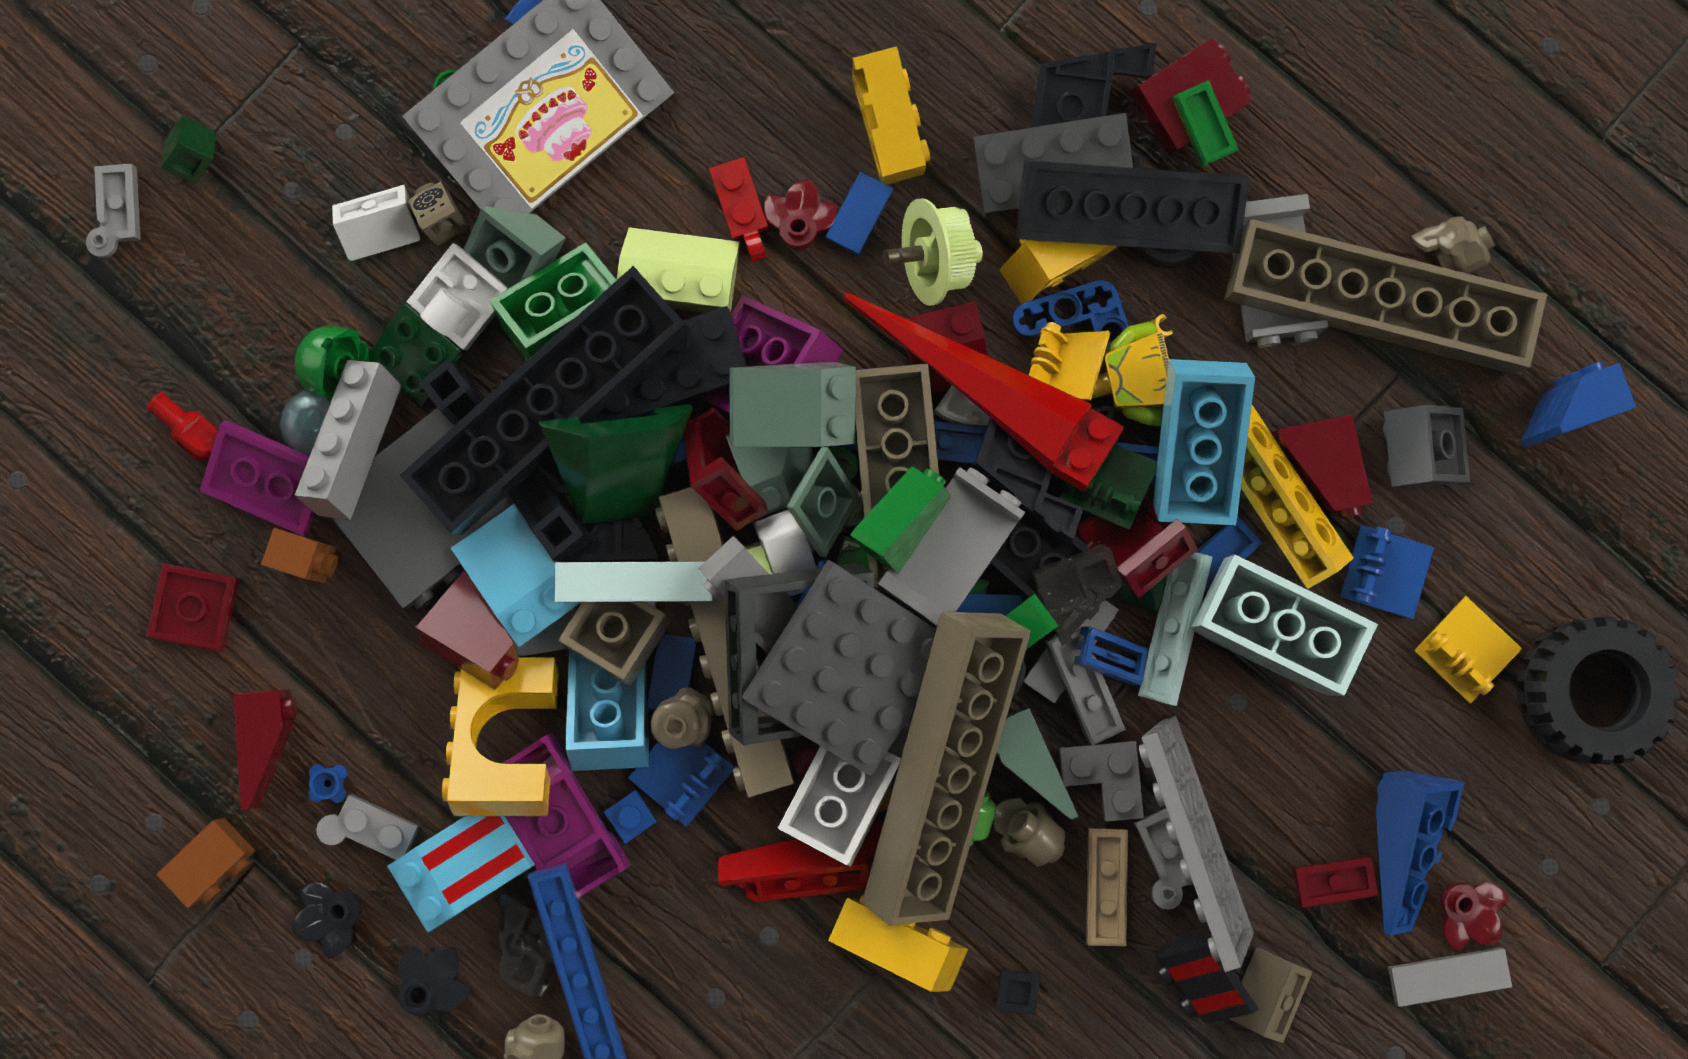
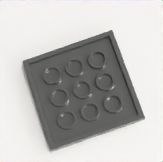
[742,560,937,777]

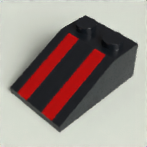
[1155,928,1259,1024]

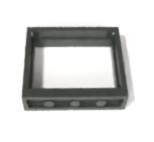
[724,563,878,745]

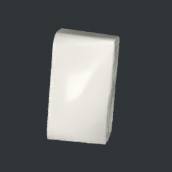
[753,510,816,596]

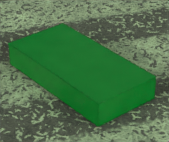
[1172,80,1239,167]

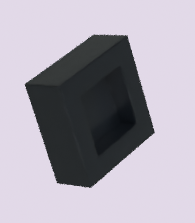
[996,969,1040,1015]

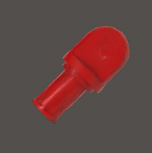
[147,392,218,460]

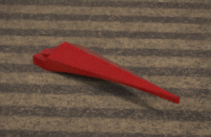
[843,292,1124,492]

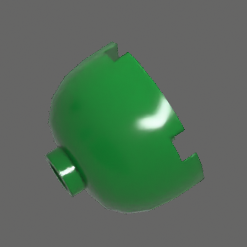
[295,325,369,402]

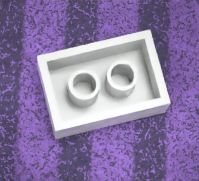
[778,746,901,867]

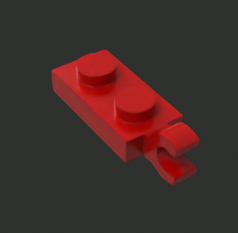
[709,157,768,262]

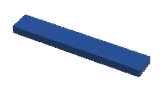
[528,862,627,1059]

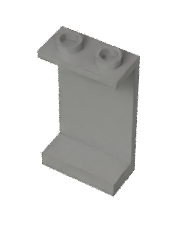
[1232,194,1328,348]
[877,467,1025,628]

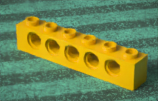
[1241,405,1353,589]

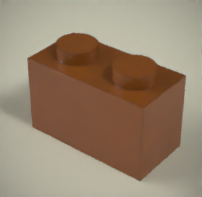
[261,528,338,583]
[156,818,256,908]

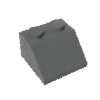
[1383,405,1471,488]

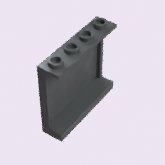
[332,408,518,610]

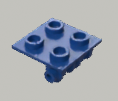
[1340,525,1434,619]
[628,742,735,827]

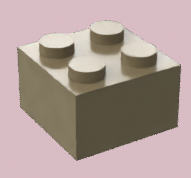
[558,602,671,687]

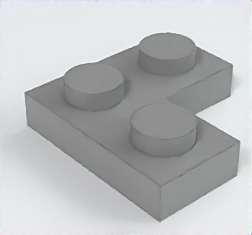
[1058,741,1144,821]

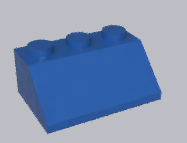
[1521,361,1636,448]

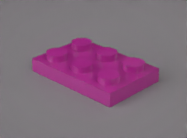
[200,420,315,536]

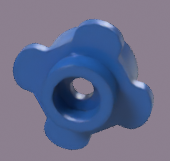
[308,764,347,803]

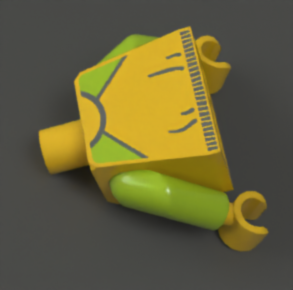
[1091,314,1173,427]

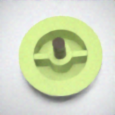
[883,198,983,306]

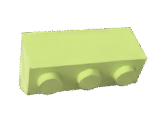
[617,228,740,313]

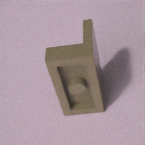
[1230,948,1313,1043]

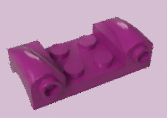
[501,733,631,898]

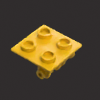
[1029,322,1110,401]
[1414,596,1522,704]

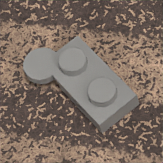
[86,164,141,258]
[316,794,420,860]
[1134,808,1193,910]

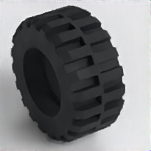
[1517,617,1681,765]

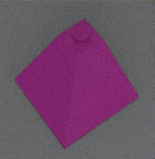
[699,295,843,414]

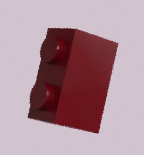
[905,301,988,396]

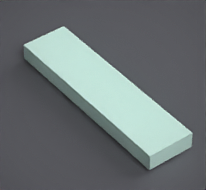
[1138,552,1213,706]
[555,562,713,602]

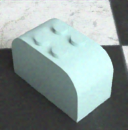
[1191,554,1378,696]

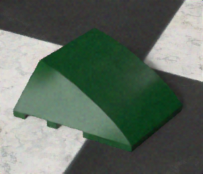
[539,404,693,525]

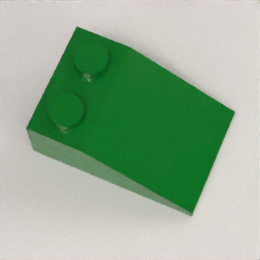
[489,242,617,361]

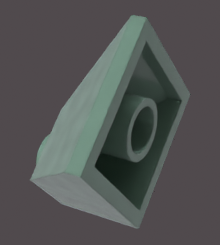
[463,206,566,288]
[725,434,815,519]
[787,447,860,557]

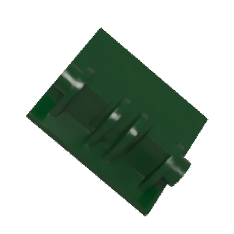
[369,302,464,407]
[1059,444,1157,530]

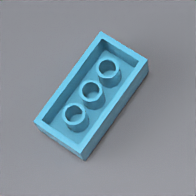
[1153,359,1255,525]

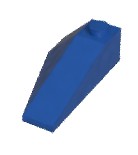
[1376,770,1465,936]

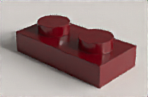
[1293,856,1378,908]

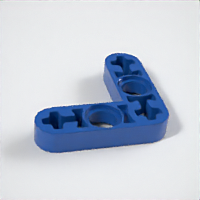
[1011,280,1128,372]

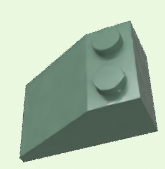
[730,362,856,447]
[995,707,1078,820]

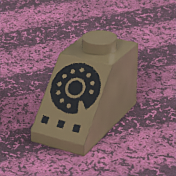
[408,181,470,247]

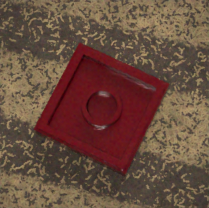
[146,563,240,652]

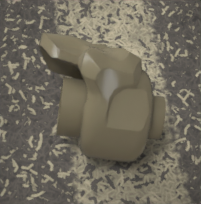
[1411,216,1495,274]
[651,688,715,749]
[993,798,1065,867]
[504,1014,565,1059]

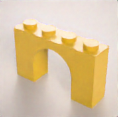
[442,657,559,816]

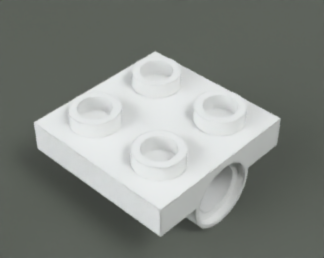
[406,243,509,350]

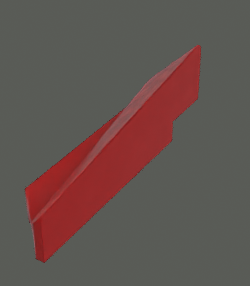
[718,818,885,902]

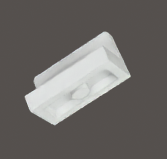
[332,185,420,261]

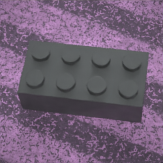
[973,113,1133,213]

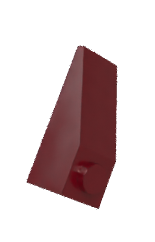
[233,690,297,810]

